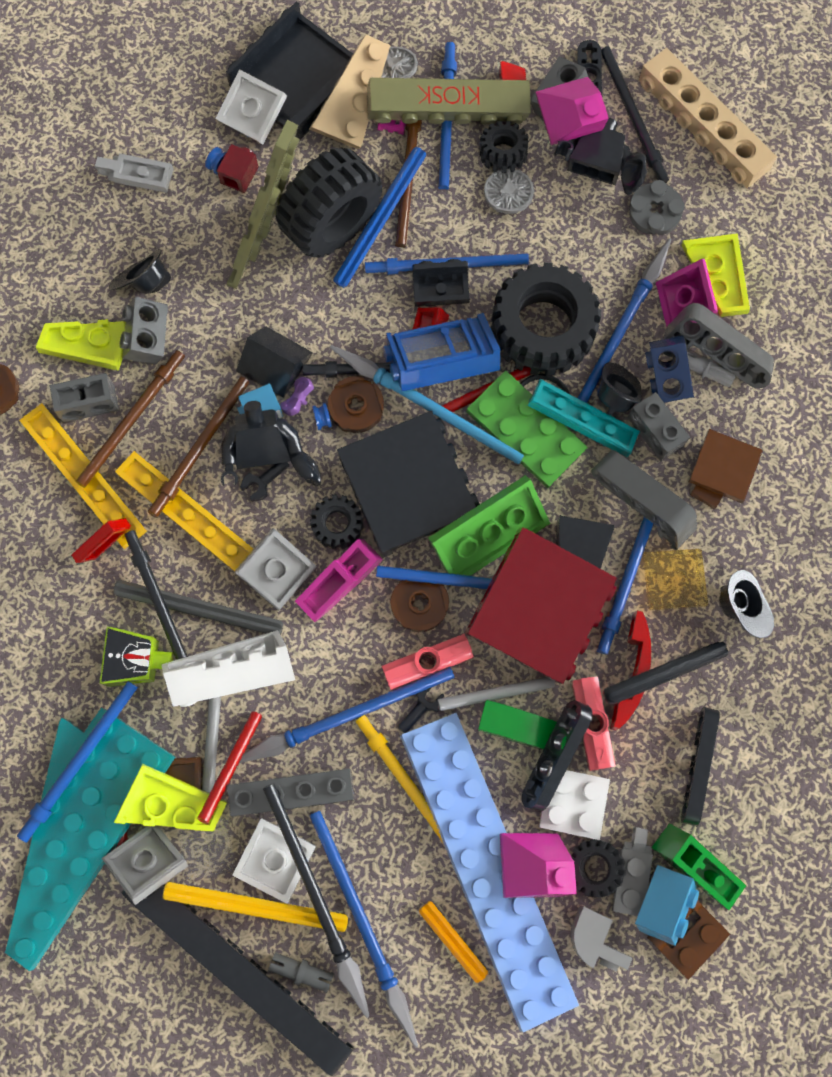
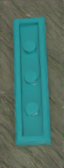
[527,379,640,457]

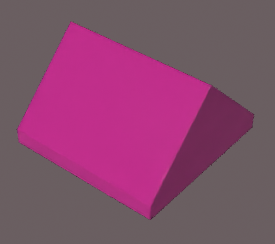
[656,259,718,328]

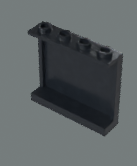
[226,1,353,140]
[337,411,480,558]

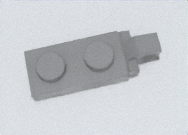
[95,153,174,193]
[612,827,653,916]

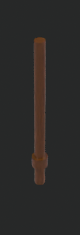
[395,120,422,248]
[76,350,185,488]
[148,377,249,518]

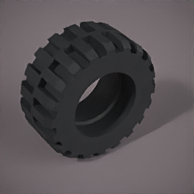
[276,147,382,258]
[491,262,601,376]

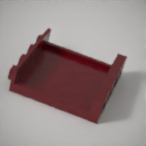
[464,527,617,684]

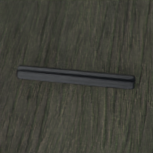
[603,642,729,704]

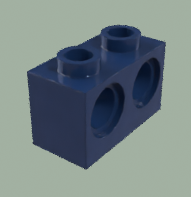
[645,335,694,403]

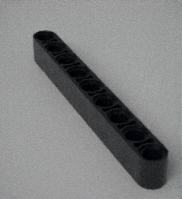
[121,884,354,1076]

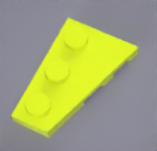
[681,233,750,317]
[36,319,126,371]
[114,764,227,832]

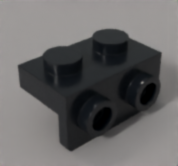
[412,259,470,307]

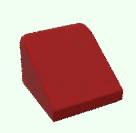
[499,61,526,80]
[412,307,449,330]

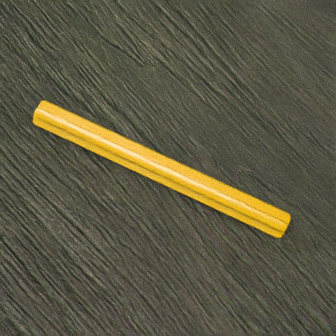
[163,882,348,932]

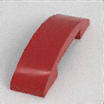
[610,610,651,731]

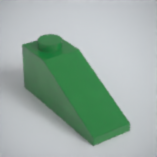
[651,823,747,910]

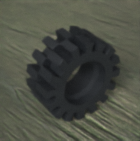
[480,121,529,173]
[310,494,363,550]
[571,840,626,898]

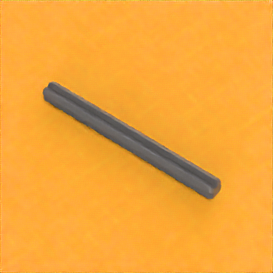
[113,580,283,635]

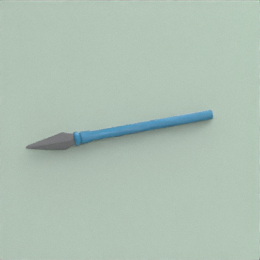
[330,345,524,465]

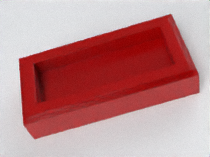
[71,518,131,563]

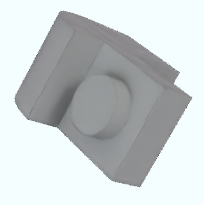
[570,905,632,972]

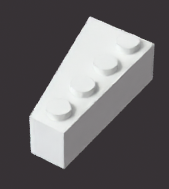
[162,630,295,707]

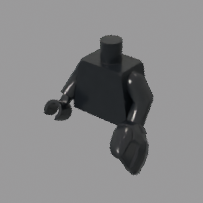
[554,118,647,195]
[221,401,321,486]

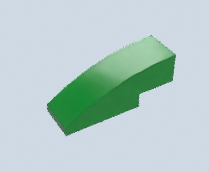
[477,700,571,750]

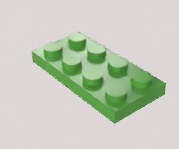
[466,370,588,488]
[428,475,550,576]

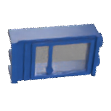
[383,313,500,391]

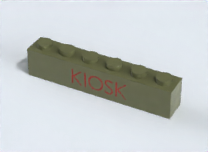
[367,77,531,125]

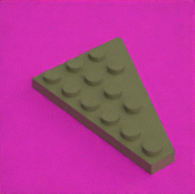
[226,120,300,289]

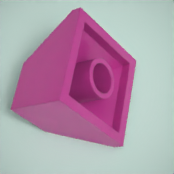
[535,77,609,145]
[500,833,577,898]

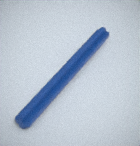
[333,147,426,288]

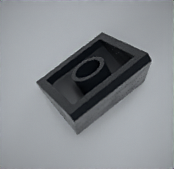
[236,326,313,398]

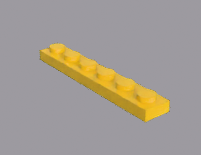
[19,403,147,549]
[115,451,253,571]

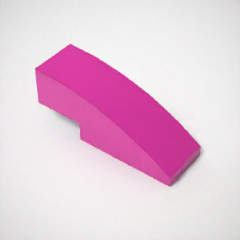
[295,539,384,622]

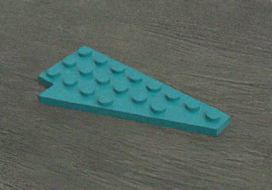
[5,707,175,971]

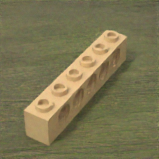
[639,47,777,188]

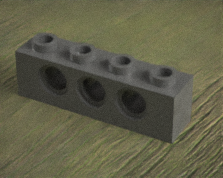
[227,768,355,817]

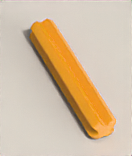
[419,901,489,983]

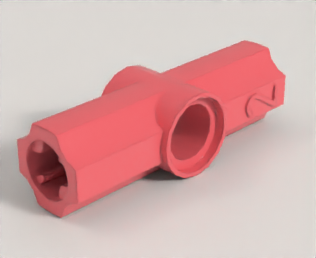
[382,634,474,690]
[571,676,615,771]

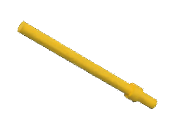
[355,715,444,844]

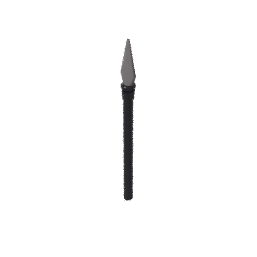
[263,783,369,1018]

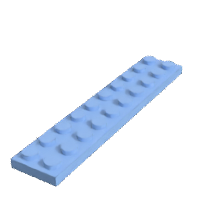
[400,713,579,1032]

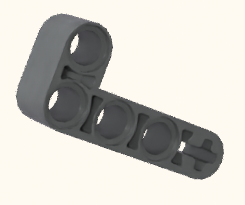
[663,303,775,389]
[591,450,697,550]

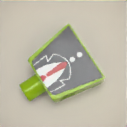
[100,627,174,687]

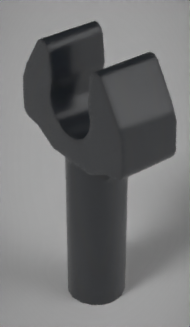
[240,462,290,502]
[397,688,444,733]

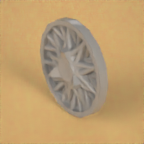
[381,46,418,78]
[484,169,534,214]

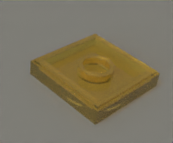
[643,549,708,611]

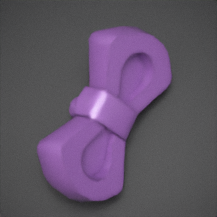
[280,377,314,416]

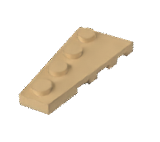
[309,34,390,149]

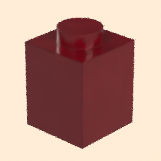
[217,144,259,193]

